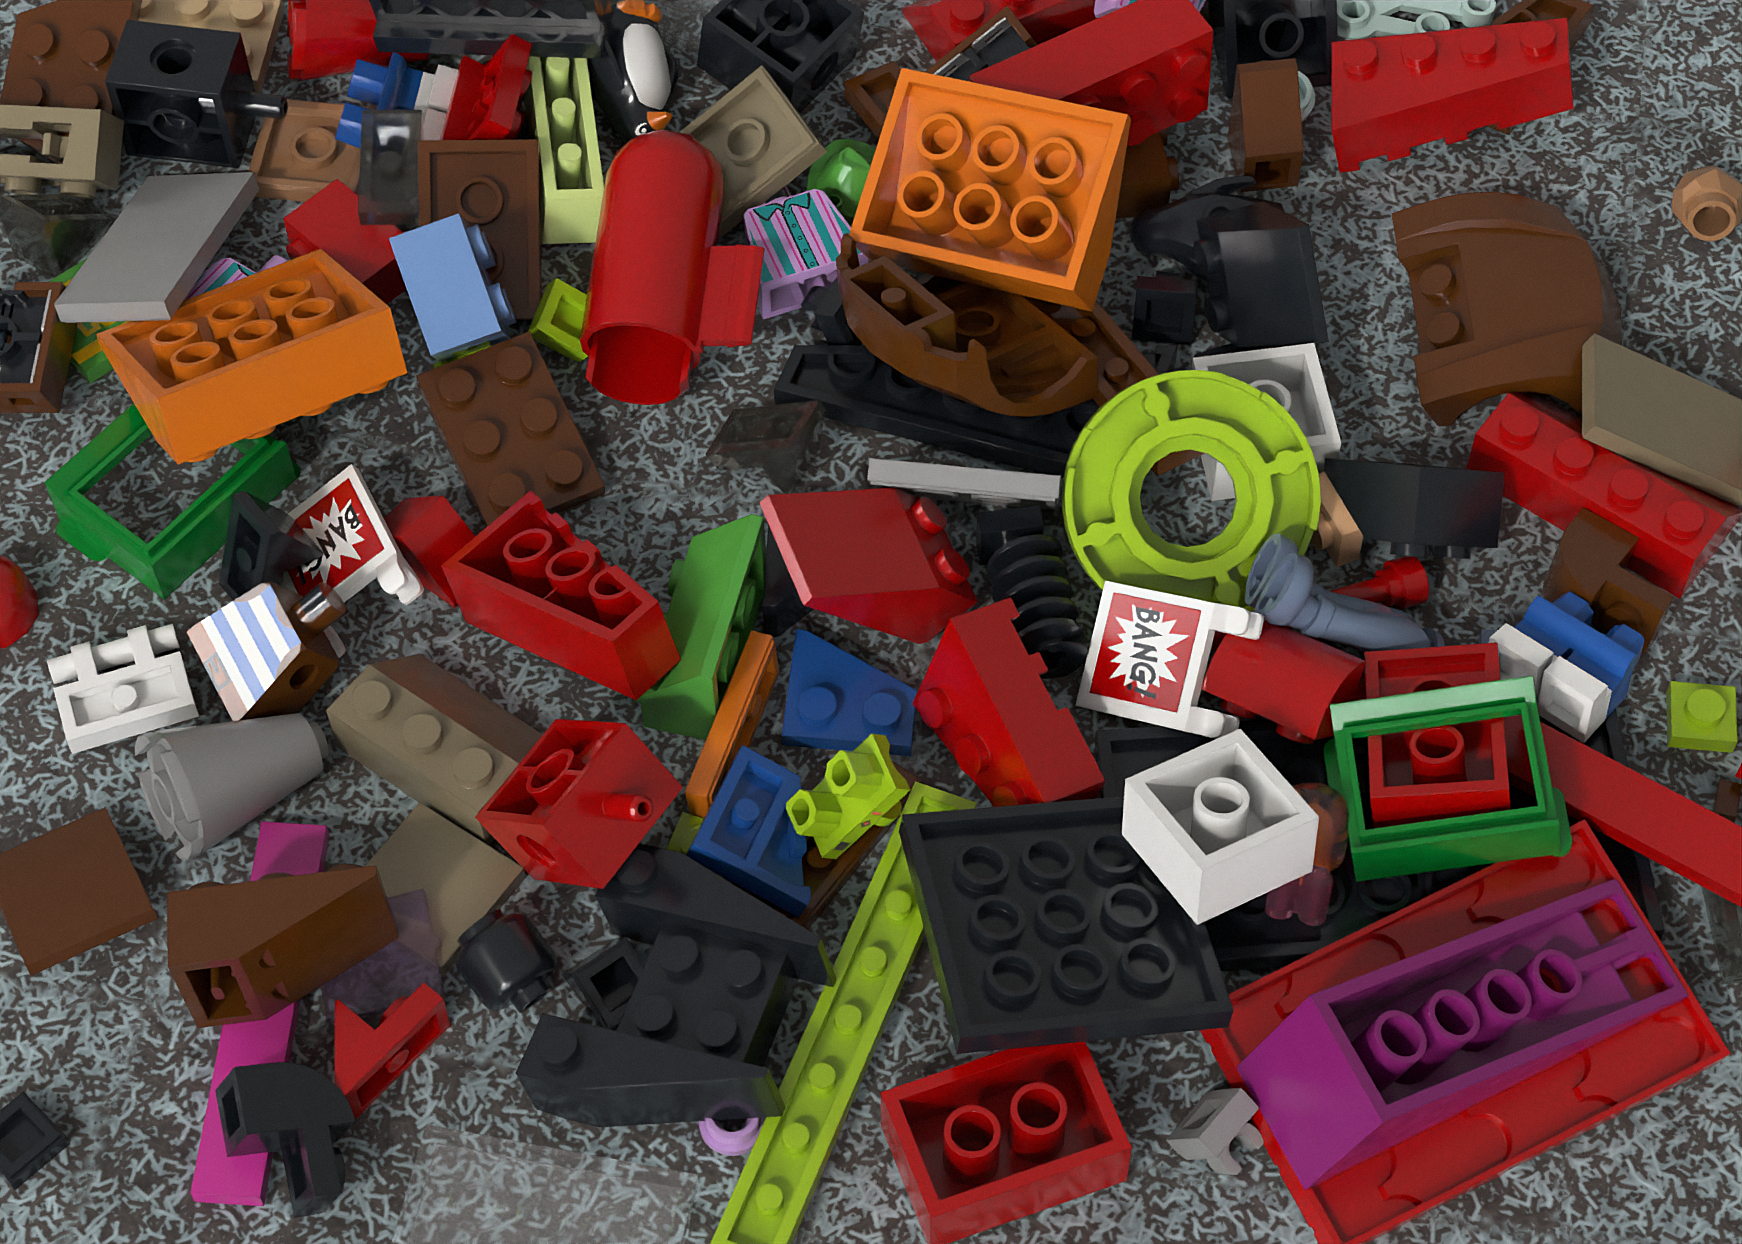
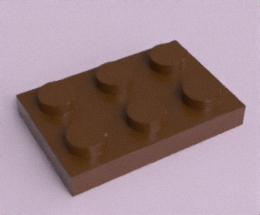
[418,139,542,321]
[416,331,605,528]

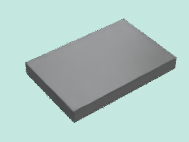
[867,458,1061,511]

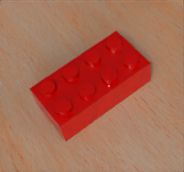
[969,0,1213,146]

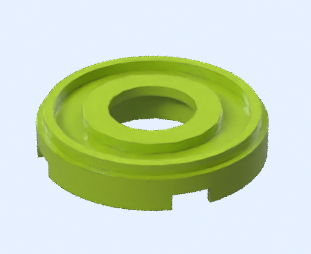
[1062,370,1321,612]

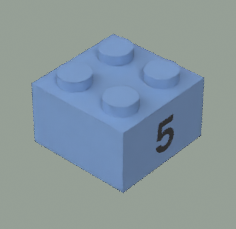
[389,213,517,362]

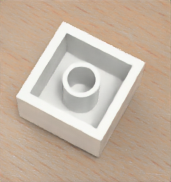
[1191,343,1341,501]
[1122,729,1319,925]

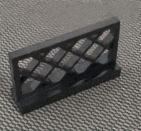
[369,0,613,59]

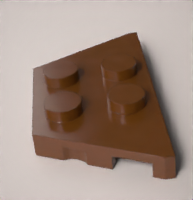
[0,0,142,192]

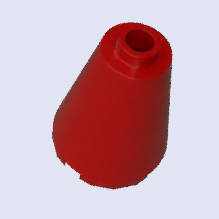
[287,0,429,81]

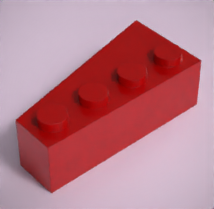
[1331,18,1574,173]
[441,490,681,700]

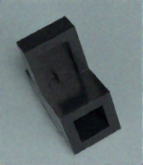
[215,1062,355,1218]

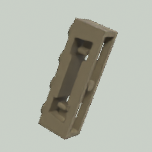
[0,105,124,198]

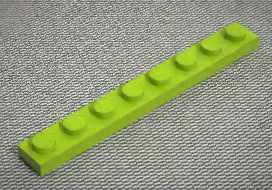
[710,781,977,1244]

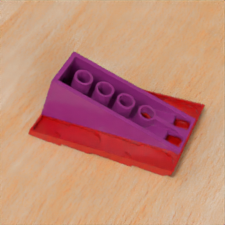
[1200,819,1731,1244]

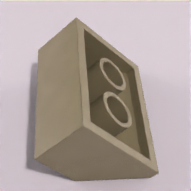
[326,653,543,845]

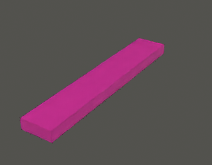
[190,821,330,1206]

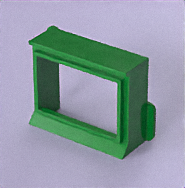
[44,403,300,600]
[1323,675,1572,882]

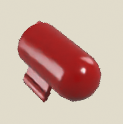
[580,130,765,405]

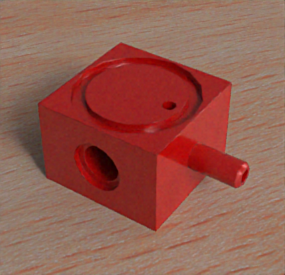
[475,719,683,889]

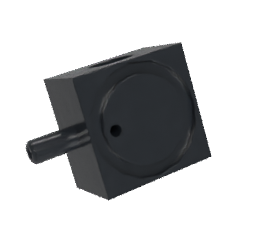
[697,0,865,114]
[105,20,288,168]

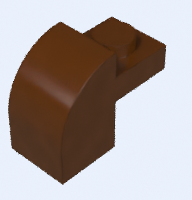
[1543,508,1674,654]

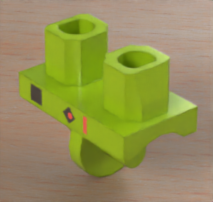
[786,733,910,859]

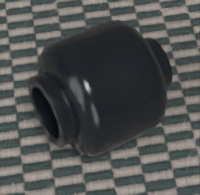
[455,909,557,1013]

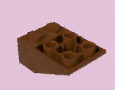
[167,864,399,1028]

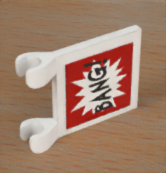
[281,464,424,658]
[1075,581,1264,739]

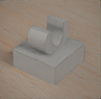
[1166,1088,1264,1175]

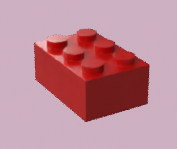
[881,1042,1132,1244]

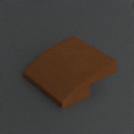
[0,807,158,976]

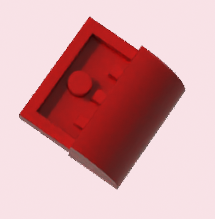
[440,33,532,140]
[1201,621,1366,744]

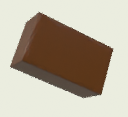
[1712,779,1742,822]

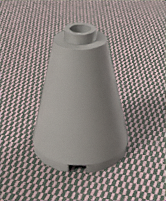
[135,713,329,860]

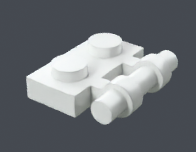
[47,624,199,754]

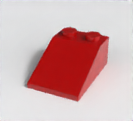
[759,488,978,644]
[1364,642,1511,829]

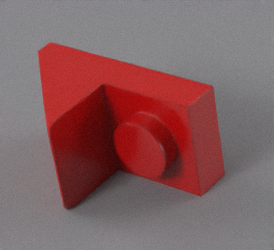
[335,982,451,1120]

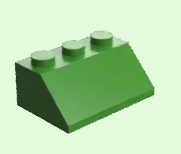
[633,514,766,740]

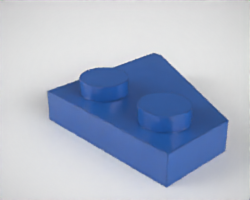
[782,629,917,756]
[686,745,811,918]

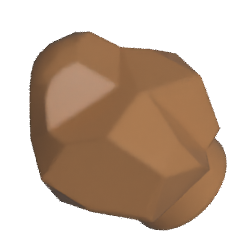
[1671,165,1742,241]

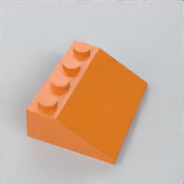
[849,68,1131,312]
[96,249,408,465]

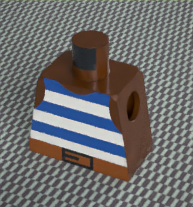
[187,581,346,721]

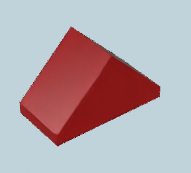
[384,495,475,608]

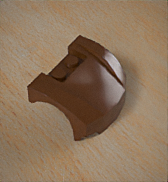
[1392,192,1622,427]
[836,233,1099,417]

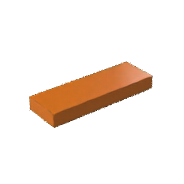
[685,630,780,818]

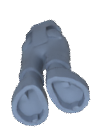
[1245,533,1445,653]

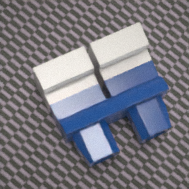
[335,52,458,185]
[1489,591,1644,743]

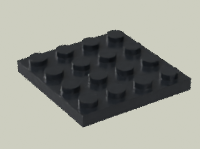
[899,796,1234,1054]

